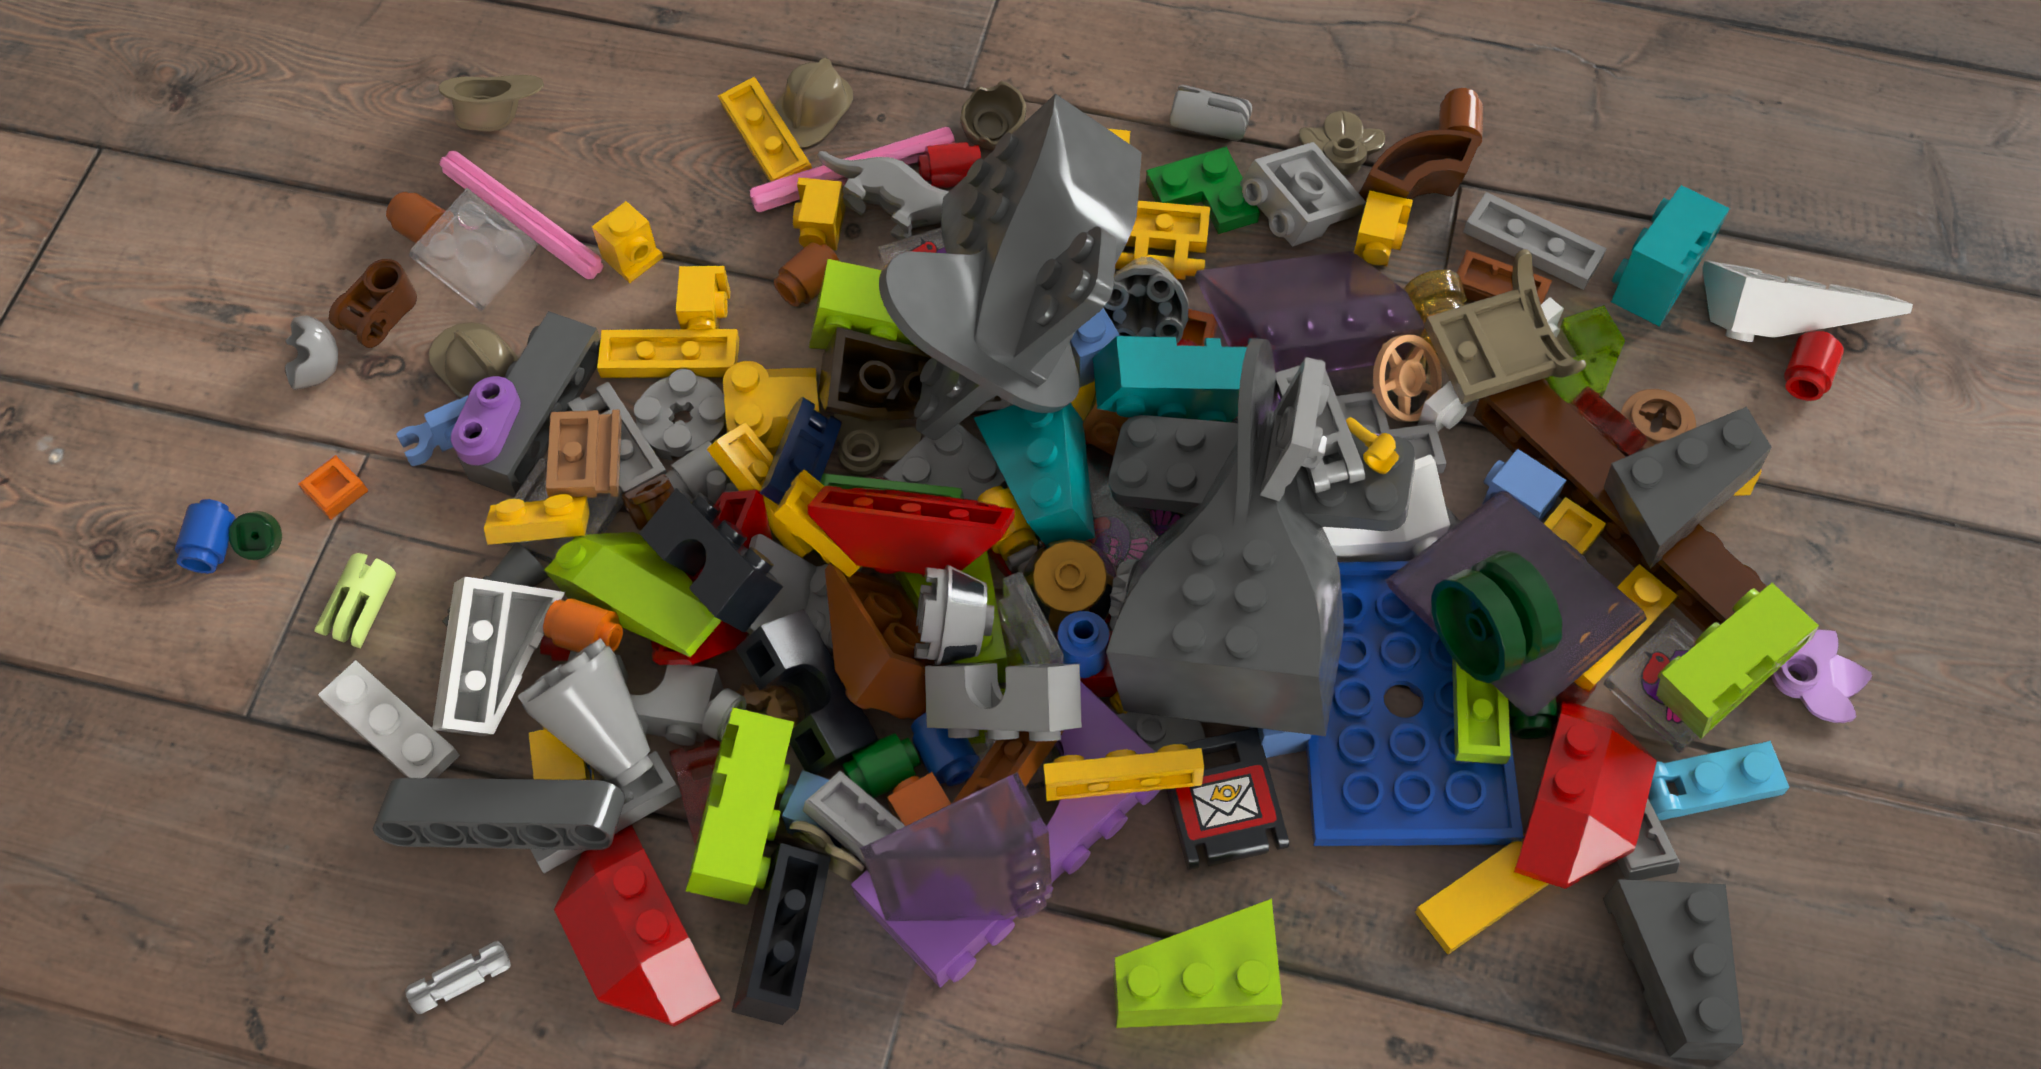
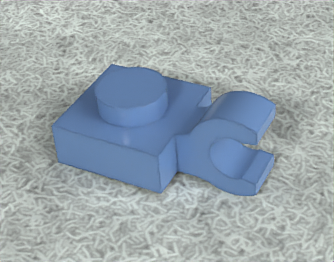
[396,395,468,466]

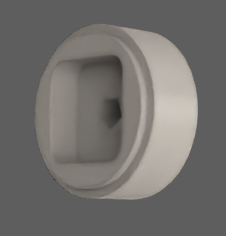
[702,688,747,742]

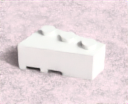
[432,577,565,736]

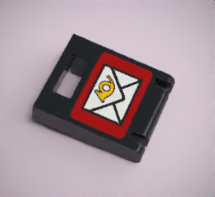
[1166,728,1289,870]

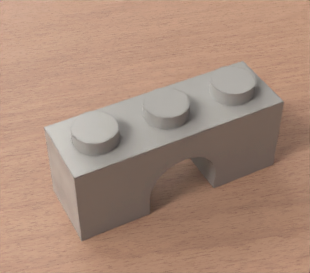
[568,651,724,746]
[925,663,1082,741]

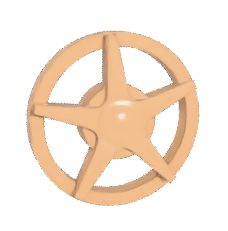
[1372,335,1442,422]

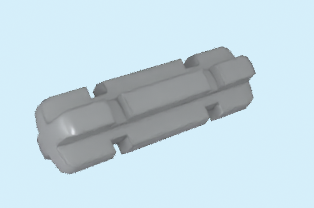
[405,941,511,1014]

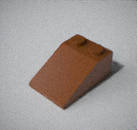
[825,562,952,720]

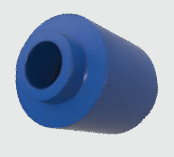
[175,499,236,574]
[1058,611,1109,678]
[911,713,978,786]

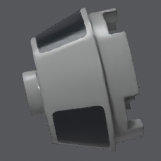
[914,565,994,665]

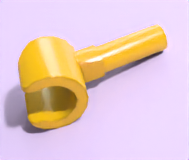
[1346,417,1399,474]

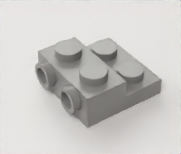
[1240,142,1366,247]

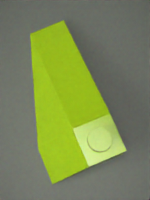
[544,532,722,657]

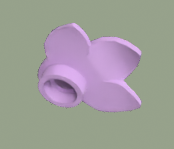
[1771,630,1872,723]

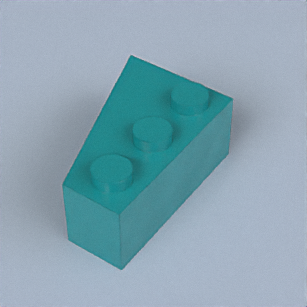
[1611,185,1730,327]
[1093,336,1251,422]
[974,403,1095,545]

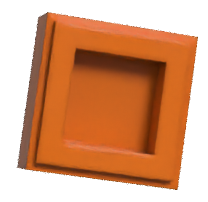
[298,455,368,520]

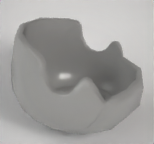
[285,315,338,390]

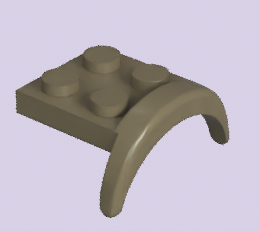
[1424,249,1586,404]

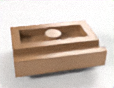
[546,409,622,498]

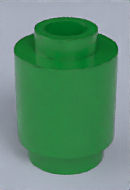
[841,733,921,799]

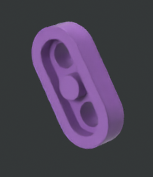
[451,376,521,465]

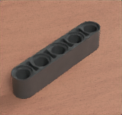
[373,778,625,850]

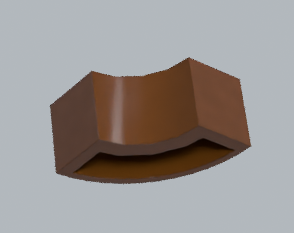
[1359,130,1482,202]

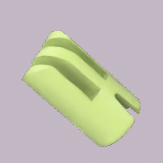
[314,553,396,649]

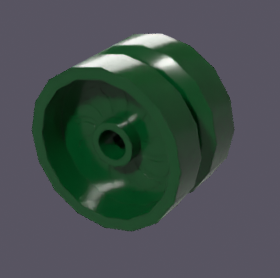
[1431,550,1562,683]

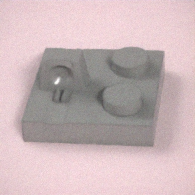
[1260,357,1329,501]

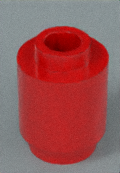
[918,142,981,189]
[1784,331,1844,401]

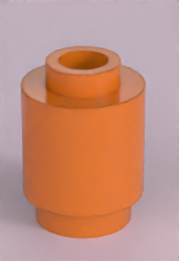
[543,598,623,653]

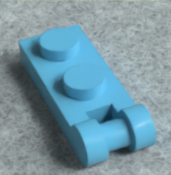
[1648,741,1790,821]

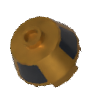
[1021,538,1117,632]

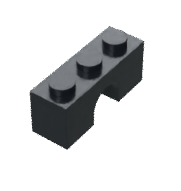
[639,488,783,633]
[735,609,879,775]

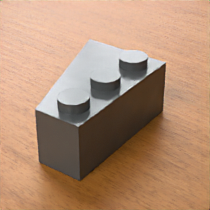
[1604,406,1772,569]
[1603,879,1743,1060]

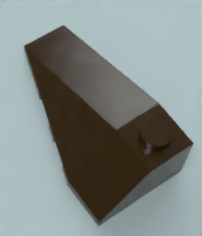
[818,327,1010,421]

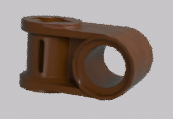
[329,259,417,348]
[621,474,674,531]

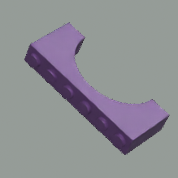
[851,681,1160,988]

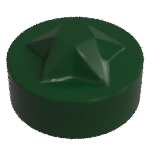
[229,511,282,560]

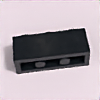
[731,843,831,1025]

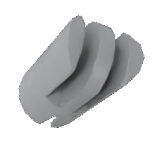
[1170,85,1252,141]

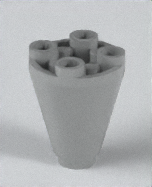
[1104,257,1188,343]
[518,638,653,788]

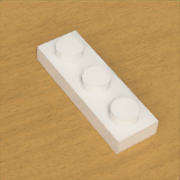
[318,660,460,778]

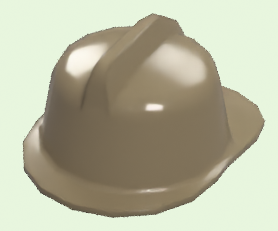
[774,57,853,149]
[439,75,544,131]
[429,322,518,399]

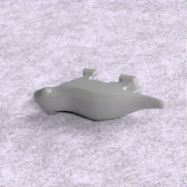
[817,151,949,245]

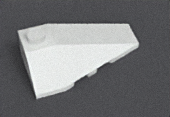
[1702,261,1913,342]
[1323,454,1450,562]

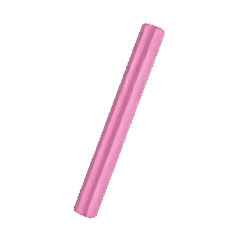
[750,127,955,213]
[439,151,603,279]

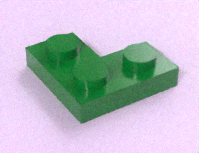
[1146,146,1260,234]

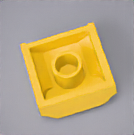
[723,361,820,456]

